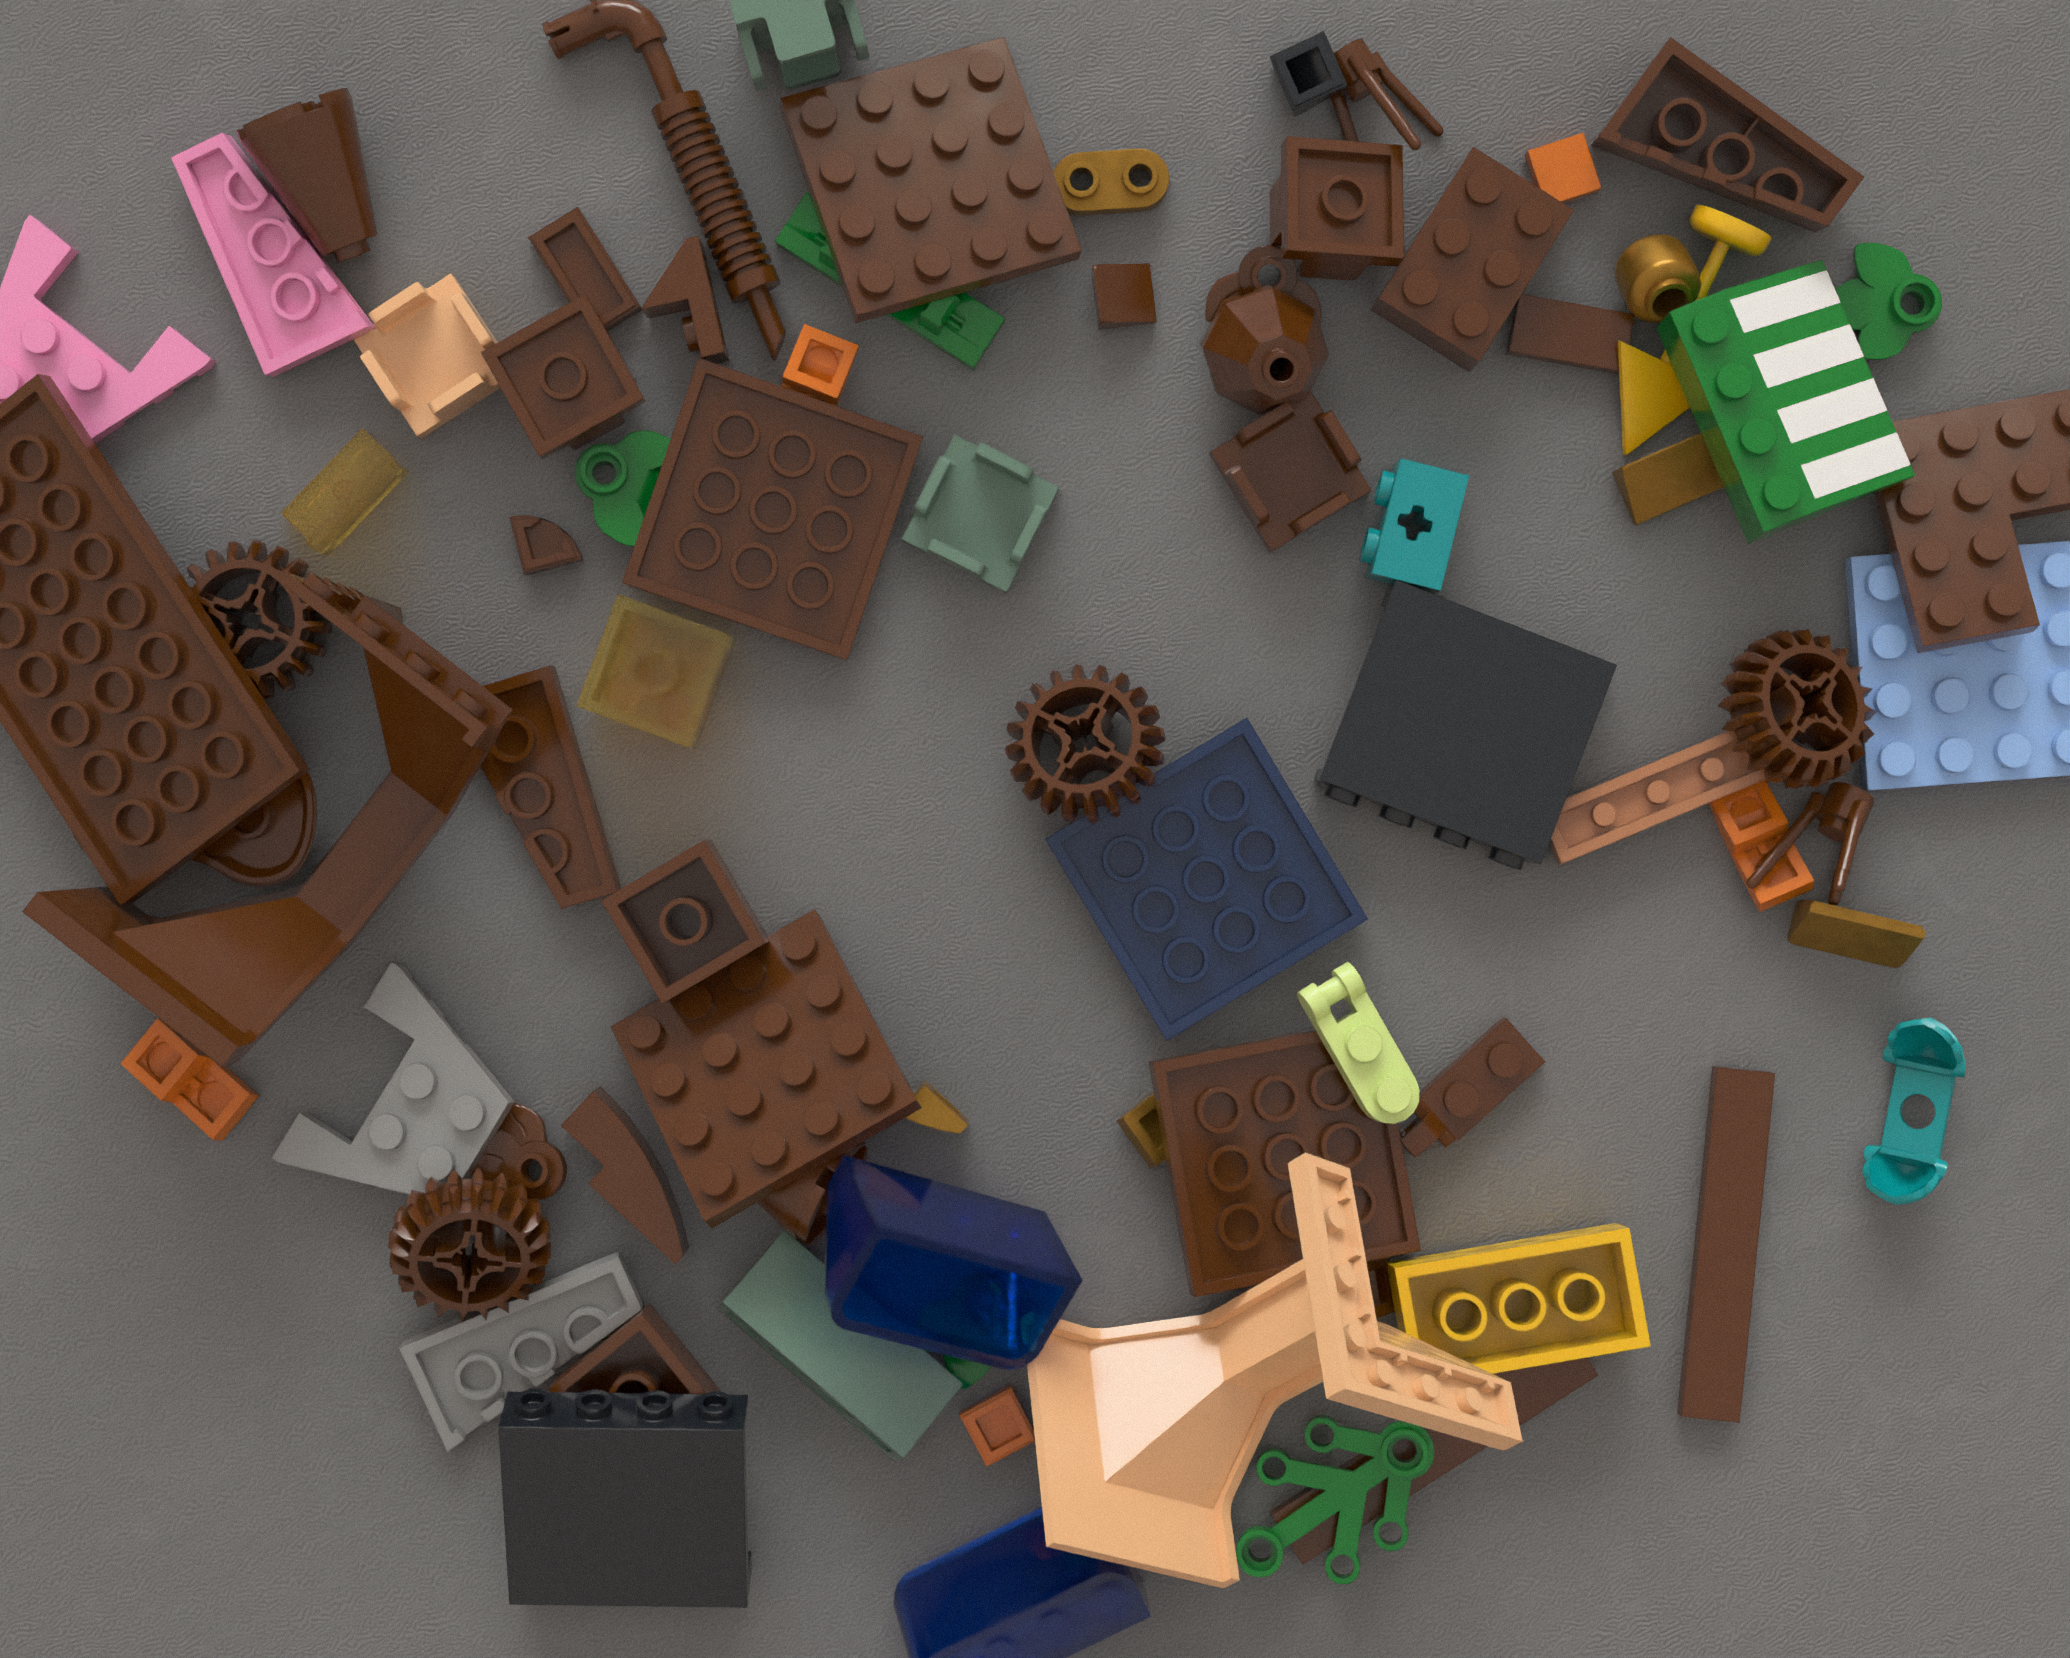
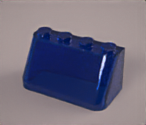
[824,1155,1083,1370]
[894,1507,1151,1658]

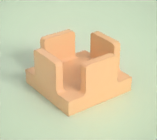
[353,273,500,439]

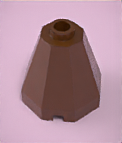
[1200,284,1329,415]

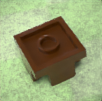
[1270,136,1404,281]
[481,294,646,459]
[1209,391,1372,553]

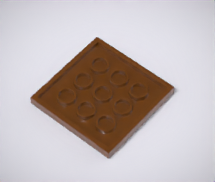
[779,37,1082,324]
[622,358,923,661]
[610,909,922,1228]
[1148,1030,1421,1297]

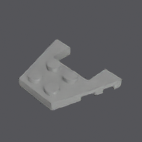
[272,962,515,1195]

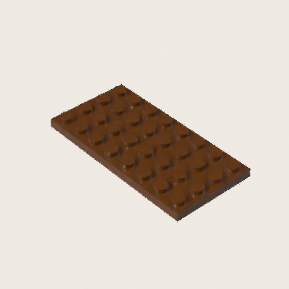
[0,374,310,906]

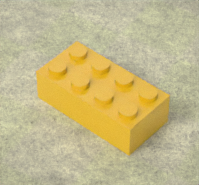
[1386,1223,1651,1374]

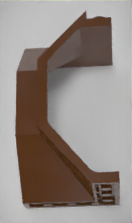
[22,572,513,1067]

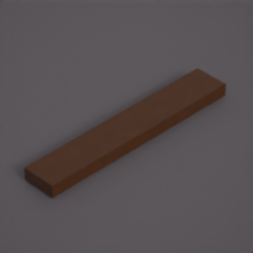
[1677,1066,1775,1423]
[1270,1358,1598,1565]

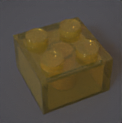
[576,594,736,749]

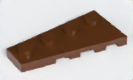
[481,665,621,909]

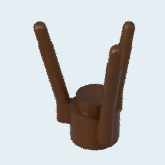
[1330,38,1444,150]
[1746,782,1874,906]

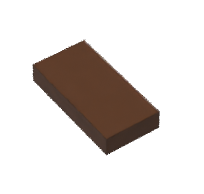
[528,207,642,331]
[1506,294,1635,374]

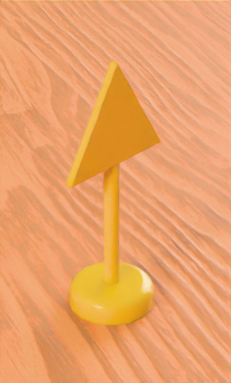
[1618,205,1772,455]

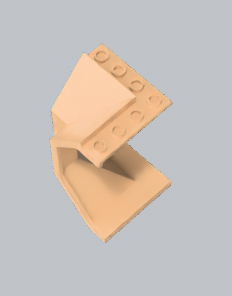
[1023,1152,1523,1588]

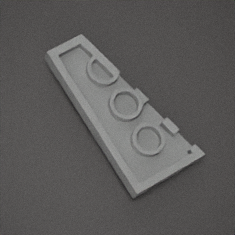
[399,1251,643,1452]

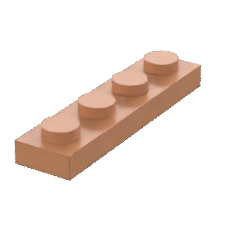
[1549,731,1765,865]

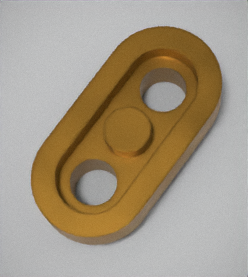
[1053,149,1169,216]

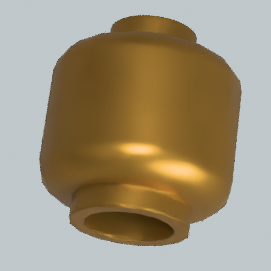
[1614,234,1701,323]

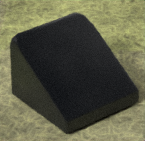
[1270,31,1348,117]

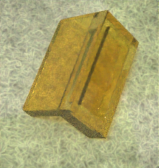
[281,428,409,556]

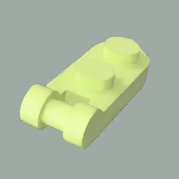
[1297,962,1420,1124]

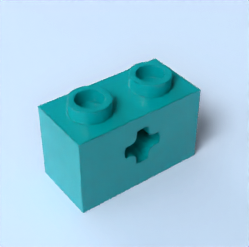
[1359,458,1470,594]

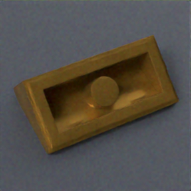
[1612,433,1724,525]
[1788,899,1926,968]

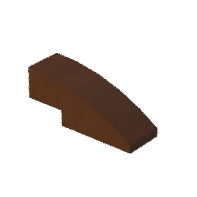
[561,1086,689,1264]

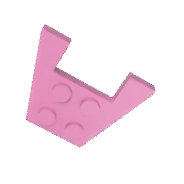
[0,215,216,444]

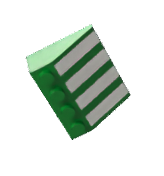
[1656,260,1915,544]

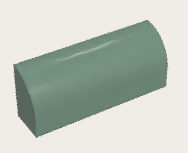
[716,1230,963,1461]

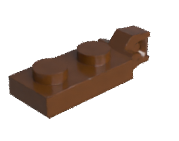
[1400,1017,1545,1158]

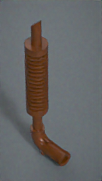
[542,0,786,362]

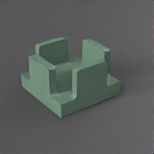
[729,0,869,91]
[902,434,1059,594]

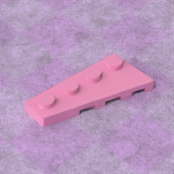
[171,133,377,377]

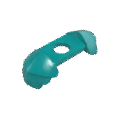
[1862,1017,1966,1205]

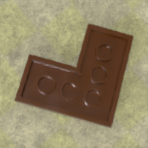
[1875,389,2070,653]

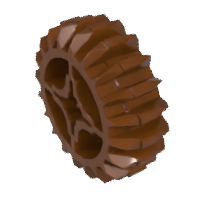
[187,540,332,699]
[1718,629,1877,789]
[1005,664,1166,824]
[388,1167,551,1322]

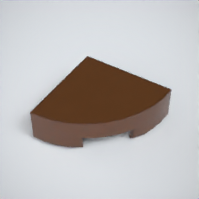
[509,515,584,575]

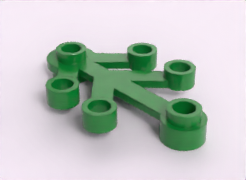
[1236,1414,1434,1585]

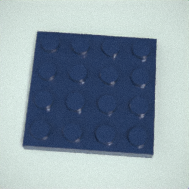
[1045,718,1368,1041]

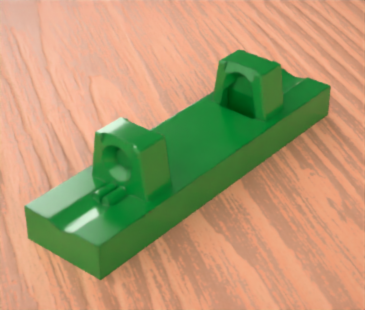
[775,192,1005,371]

